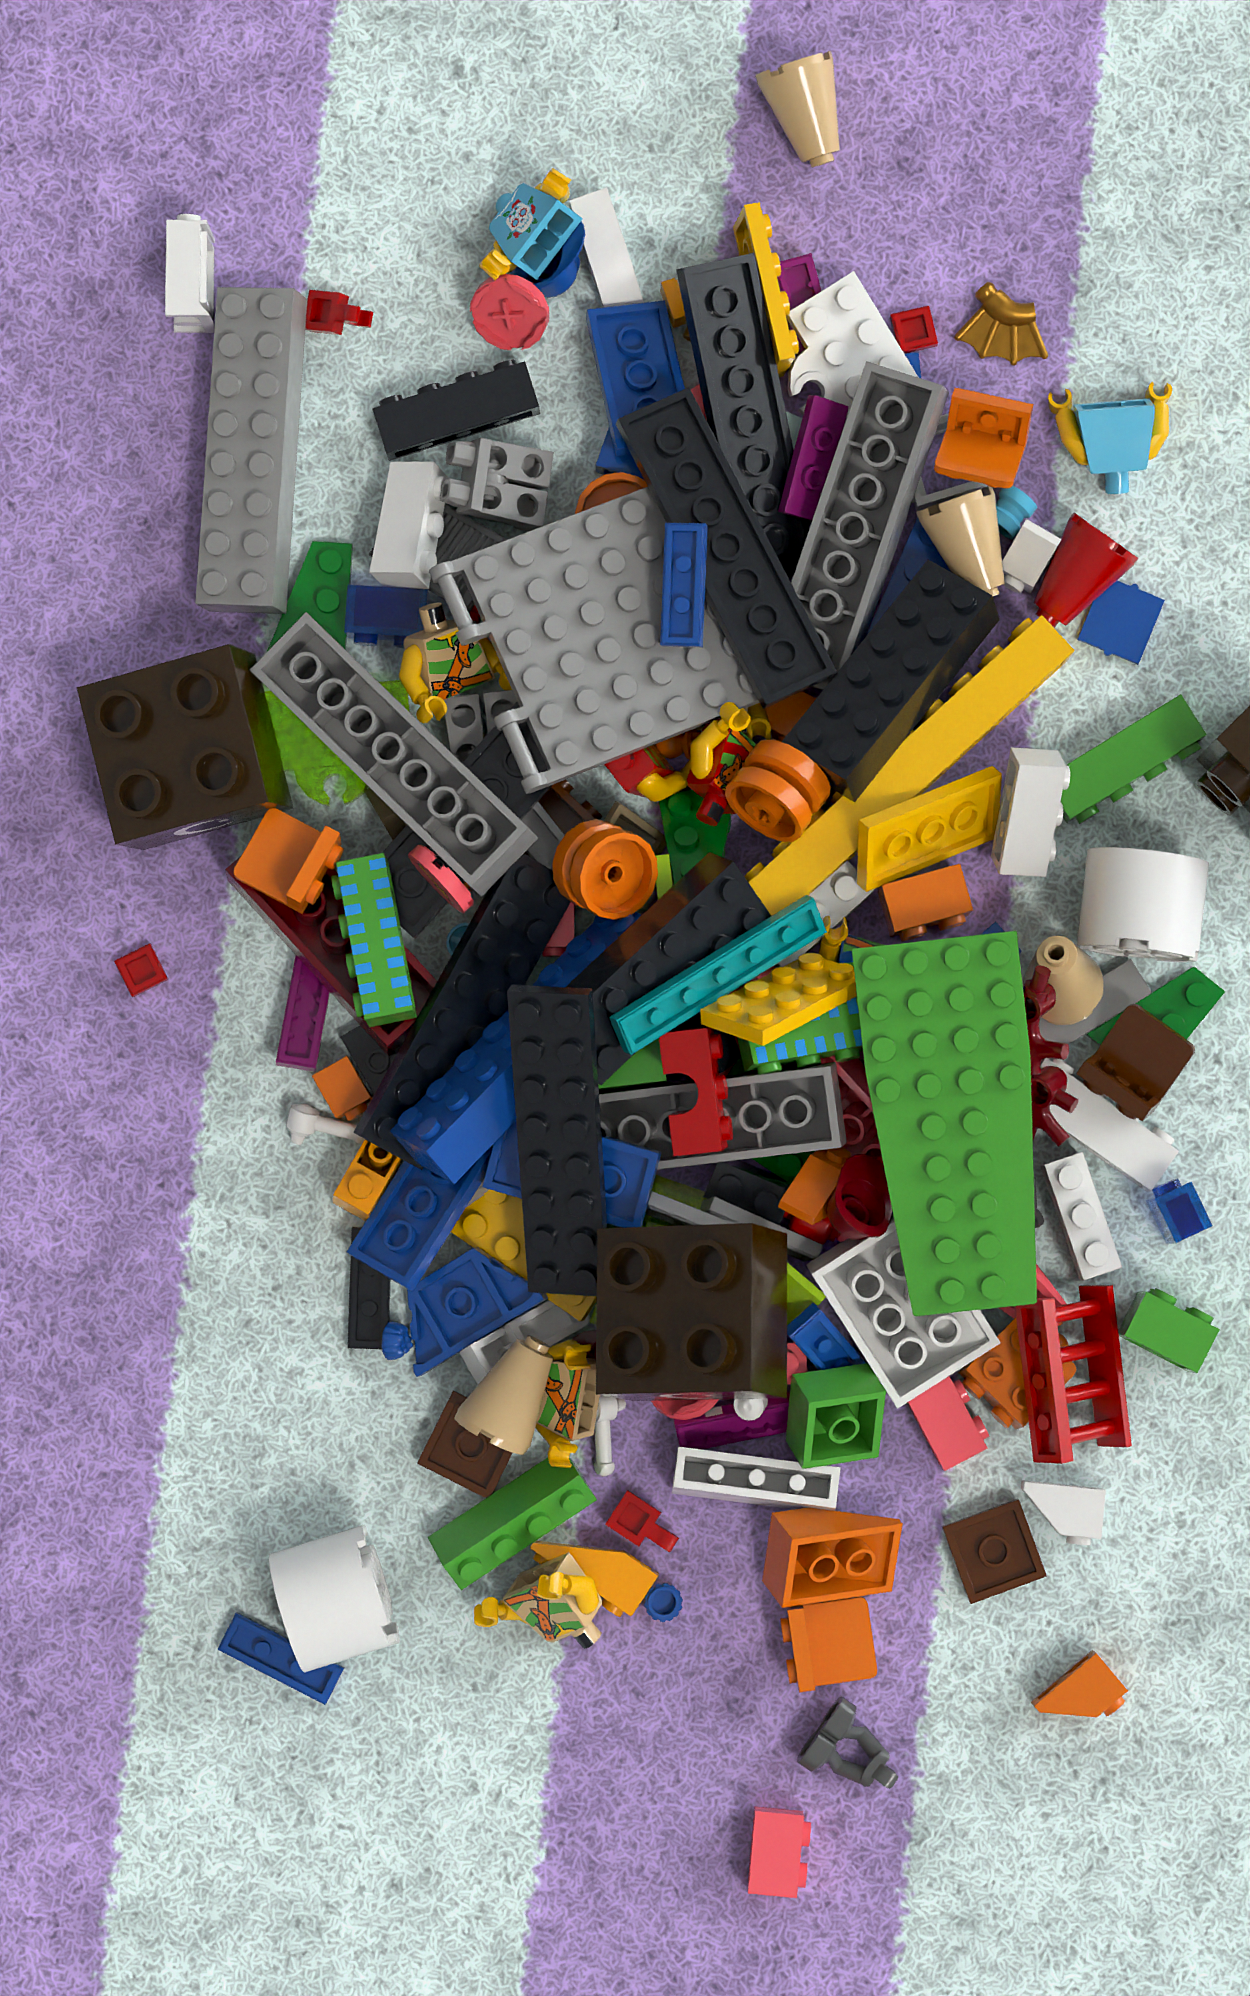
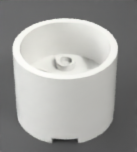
[1077,847,1209,962]
[269,1525,400,1673]

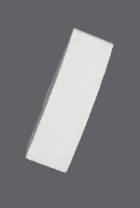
[569,187,644,308]
[459,1300,592,1385]

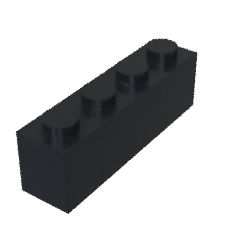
[372,359,540,461]

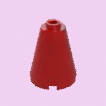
[1033,513,1139,628]

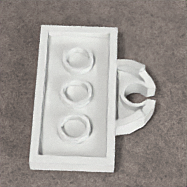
[786,271,919,417]

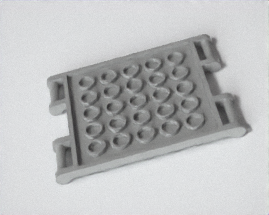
[429,487,760,794]

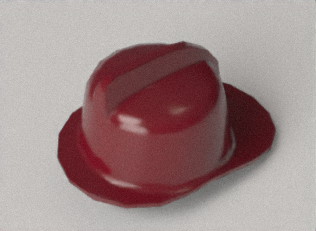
[827,1154,892,1242]

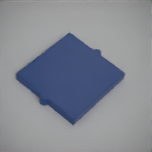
[1077,581,1165,665]

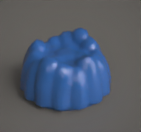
[382,1321,413,1360]
[643,1583,683,1622]

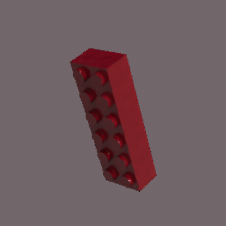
[225,855,437,1056]

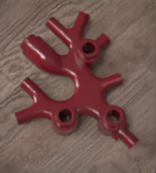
[1023,965,1078,1147]

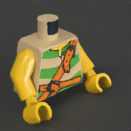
[398,603,512,723]
[535,1340,600,1468]
[474,1552,602,1649]

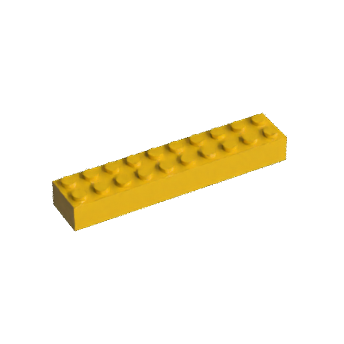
[744,615,1075,916]

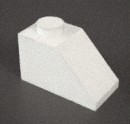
[1002,519,1061,594]
[1021,1480,1106,1546]

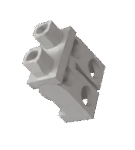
[440,438,554,531]
[444,690,517,763]

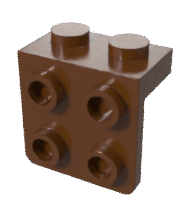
[1076,1004,1195,1121]

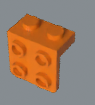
[934,387,1034,488]
[234,808,344,914]
[958,1317,1076,1429]
[780,1597,878,1693]

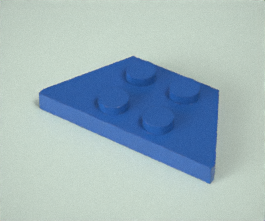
[407,1247,548,1377]

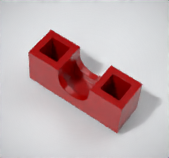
[659,1026,733,1156]

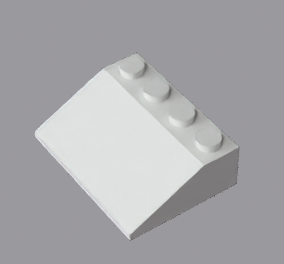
[806,1217,1001,1409]

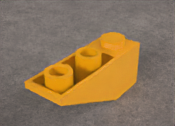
[333,1140,402,1221]
[530,1541,659,1617]

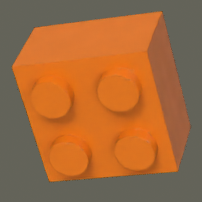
[877,864,973,942]

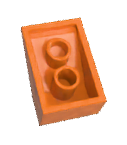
[762,1507,903,1608]

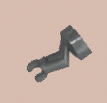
[797,1696,898,1789]

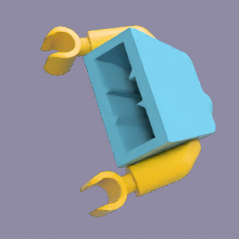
[479,168,583,281]
[1048,382,1172,494]

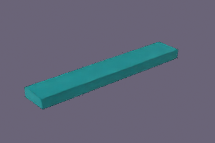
[609,895,827,1055]

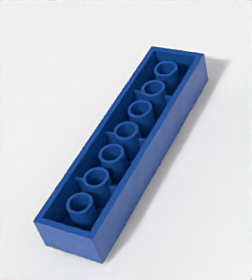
[390,912,642,1184]

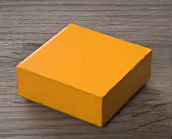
[660,278,687,328]

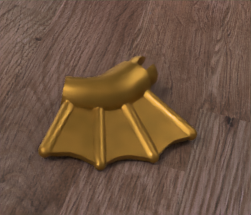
[954,282,1048,366]

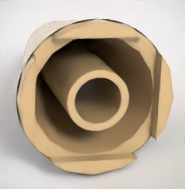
[755,51,840,168]
[916,486,1005,596]
[1023,936,1103,1025]
[454,1335,553,1455]

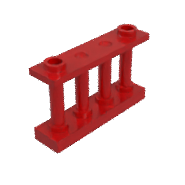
[1015,1285,1132,1464]

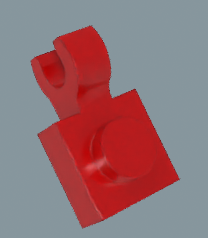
[305,290,374,335]
[605,1490,679,1552]

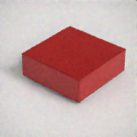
[890,306,938,354]
[114,943,169,997]

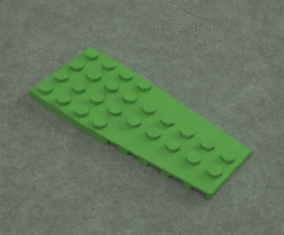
[852,931,1037,1316]

